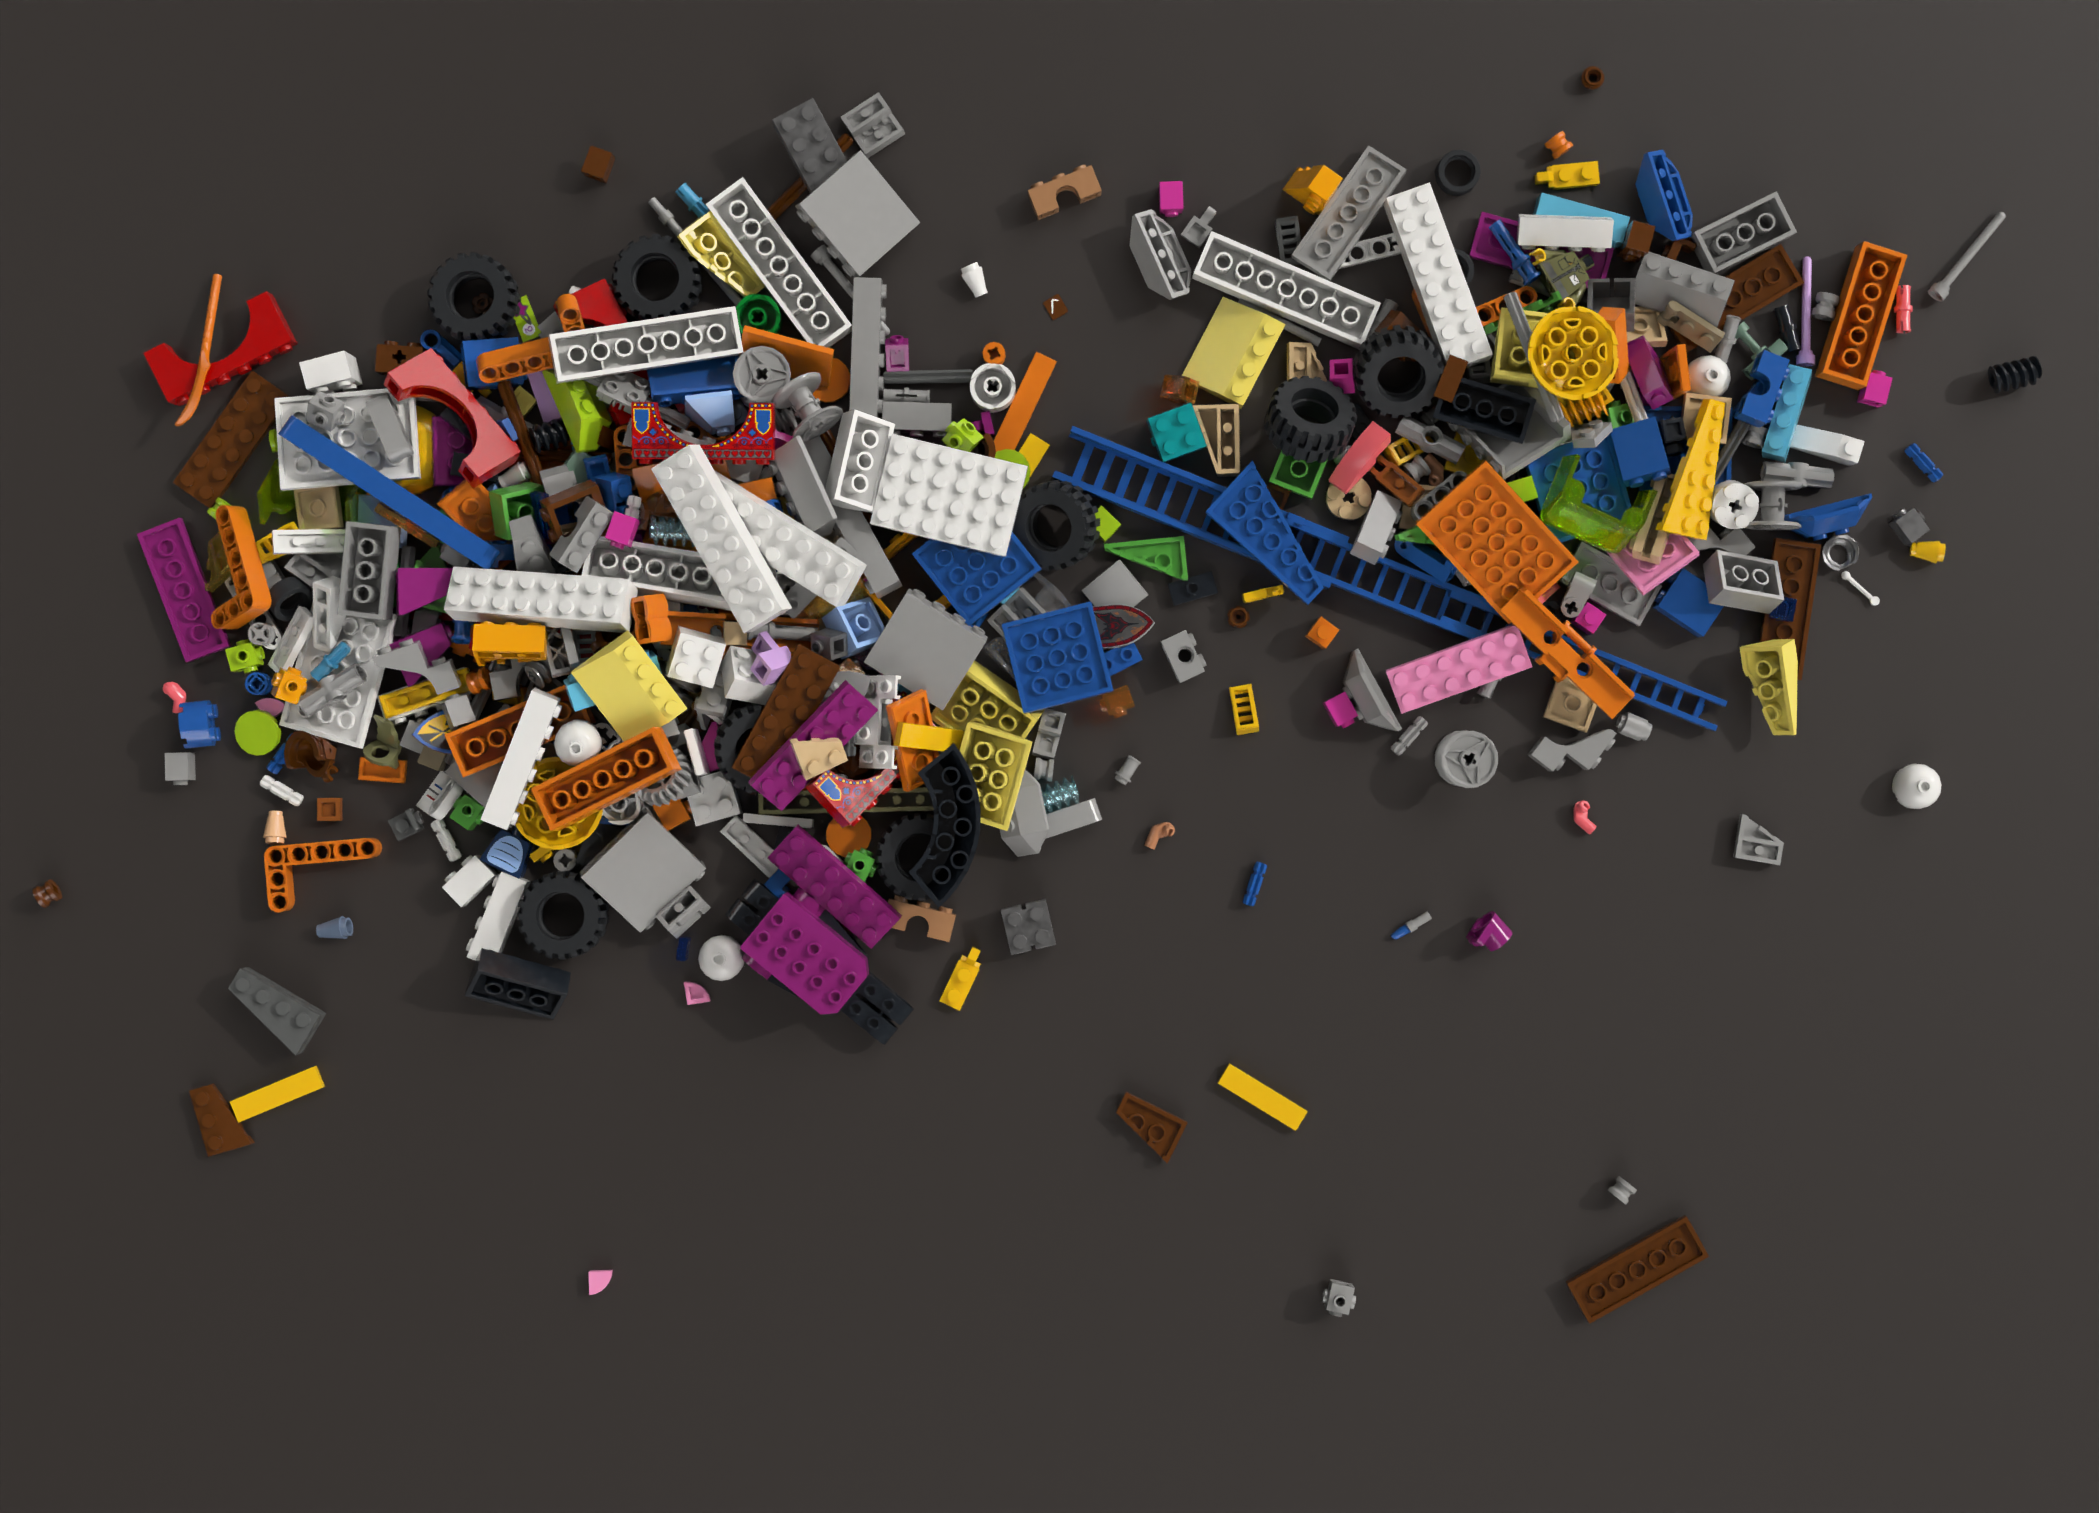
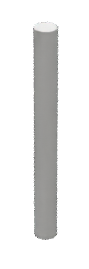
[1238,298,1322,347]

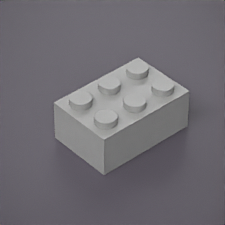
[1703,550,1784,614]

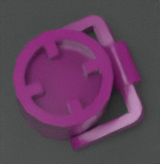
[1466,911,1513,951]

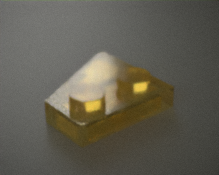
[205,532,231,592]

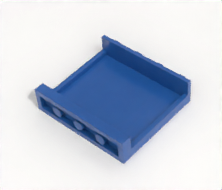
[646,355,745,407]

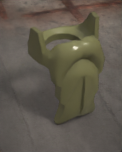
[363,714,402,770]

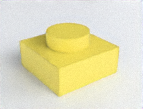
[514,385,537,418]

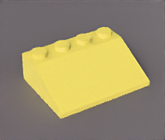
[1181,297,1286,409]
[1490,307,1575,388]
[571,630,688,741]
[931,660,1045,739]
[960,722,1033,831]

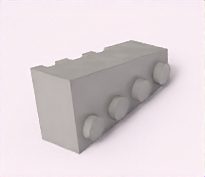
[509,514,562,574]

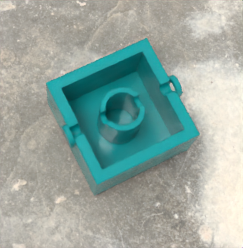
[1146,403,1207,463]

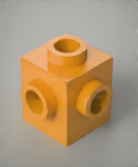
[270,666,308,705]

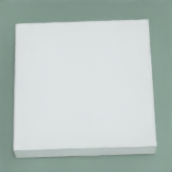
[684,728,710,776]

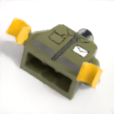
[1529,248,1594,307]

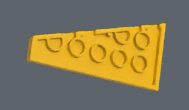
[1655,399,1725,540]

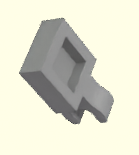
[1181,206,1217,248]

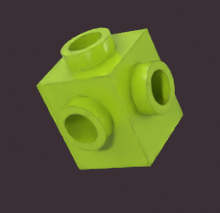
[942,418,984,452]
[225,639,265,674]

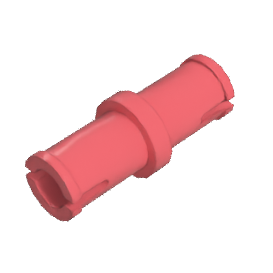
[1894,285,1913,334]

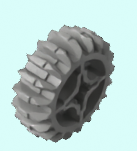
[636,746,692,807]

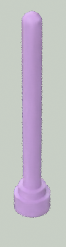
[1796,256,1815,367]

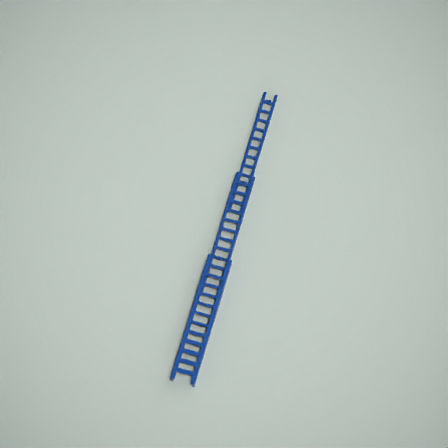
[1052,426,1728,731]

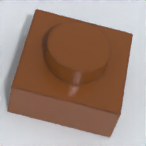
[317,798,342,821]

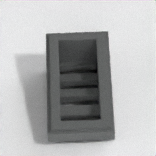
[1274,216,1301,265]

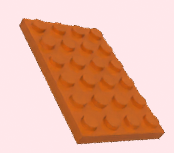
[1416,460,1579,624]

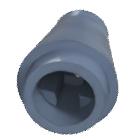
[316,916,353,939]

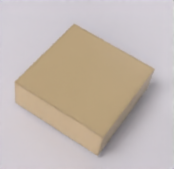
[723,621,747,646]

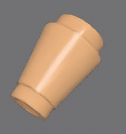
[263,811,287,845]

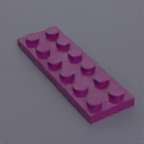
[1469,212,1614,290]
[137,518,231,663]
[748,680,878,811]
[767,824,902,949]

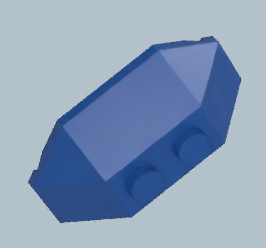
[1635,150,1693,241]
[1784,493,1872,541]

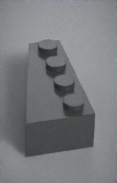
[228,967,327,1055]

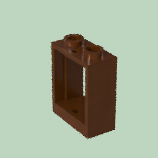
[539,480,611,543]

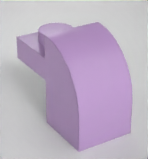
[750,631,791,686]

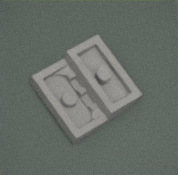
[841,92,905,158]
[284,553,343,588]
[1082,560,1149,607]
[987,587,1047,639]

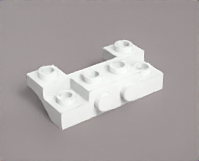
[855,675,901,769]

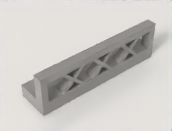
[546,627,579,678]

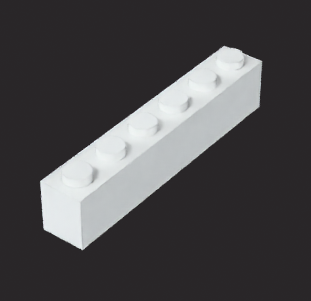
[480,688,562,830]

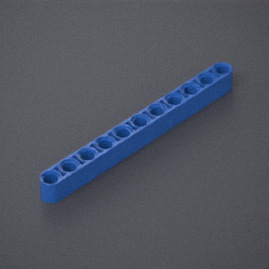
[278,415,501,569]

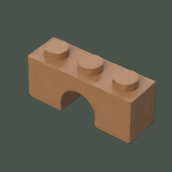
[1028,165,1102,220]
[888,895,956,942]

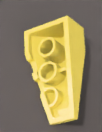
[677,211,765,297]
[1740,639,1798,735]

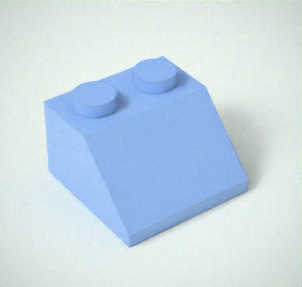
[822,597,885,659]

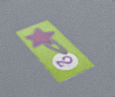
[514,295,541,343]

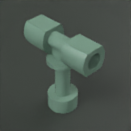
[1735,321,1788,381]

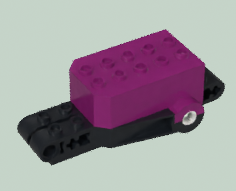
[725,878,914,1045]

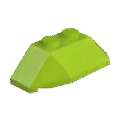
[542,369,612,453]

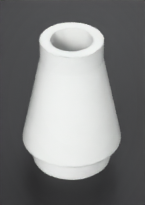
[961,262,988,298]
[498,461,531,488]

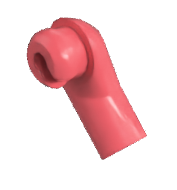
[163,682,186,713]
[1573,800,1597,835]

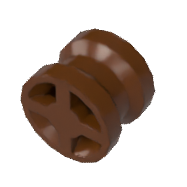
[32,879,62,908]

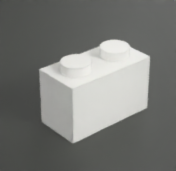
[442,855,498,907]

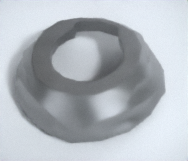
[1822,535,1859,571]

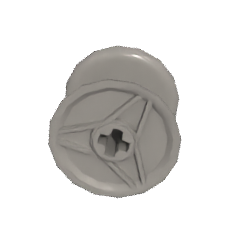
[733,346,792,409]
[771,372,843,442]
[1744,481,1803,530]
[1434,730,1498,788]

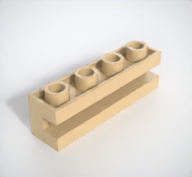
[1629,474,1675,565]

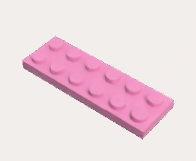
[1386,624,1533,714]

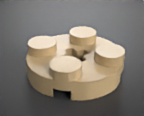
[1326,478,1372,520]

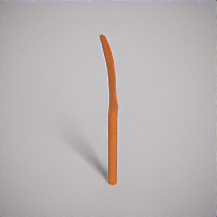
[175,274,222,426]

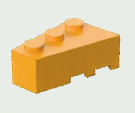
[1282,165,1343,215]
[472,621,548,666]

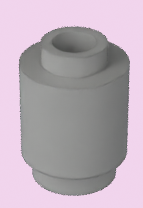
[1616,712,1652,741]

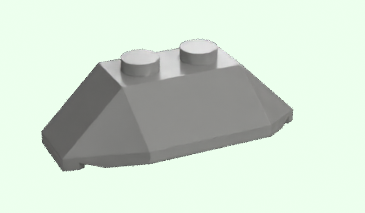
[1129,209,1191,300]
[1342,649,1402,732]
[1000,770,1049,857]

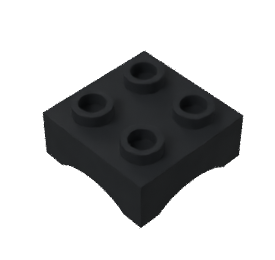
[575,824,623,866]

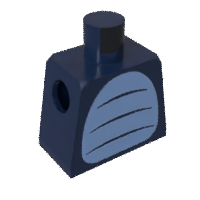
[480,826,534,879]

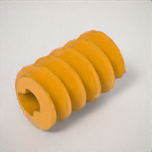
[1559,393,1609,428]

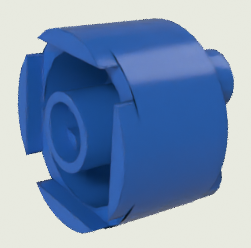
[178,700,221,749]

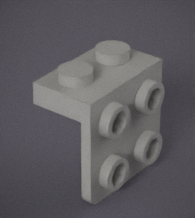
[694,671,730,730]

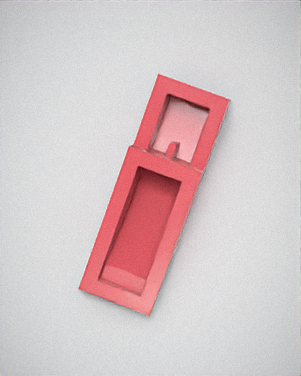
[1328,421,1391,494]

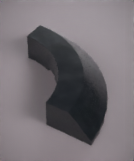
[909,743,981,908]

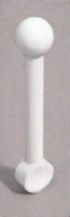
[1841,571,1880,605]

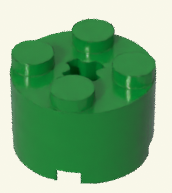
[736,294,783,334]

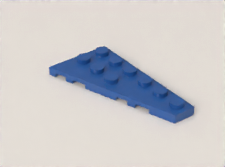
[1205,461,1324,605]

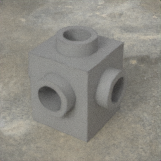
[306,391,346,432]
[1321,1279,1356,1317]

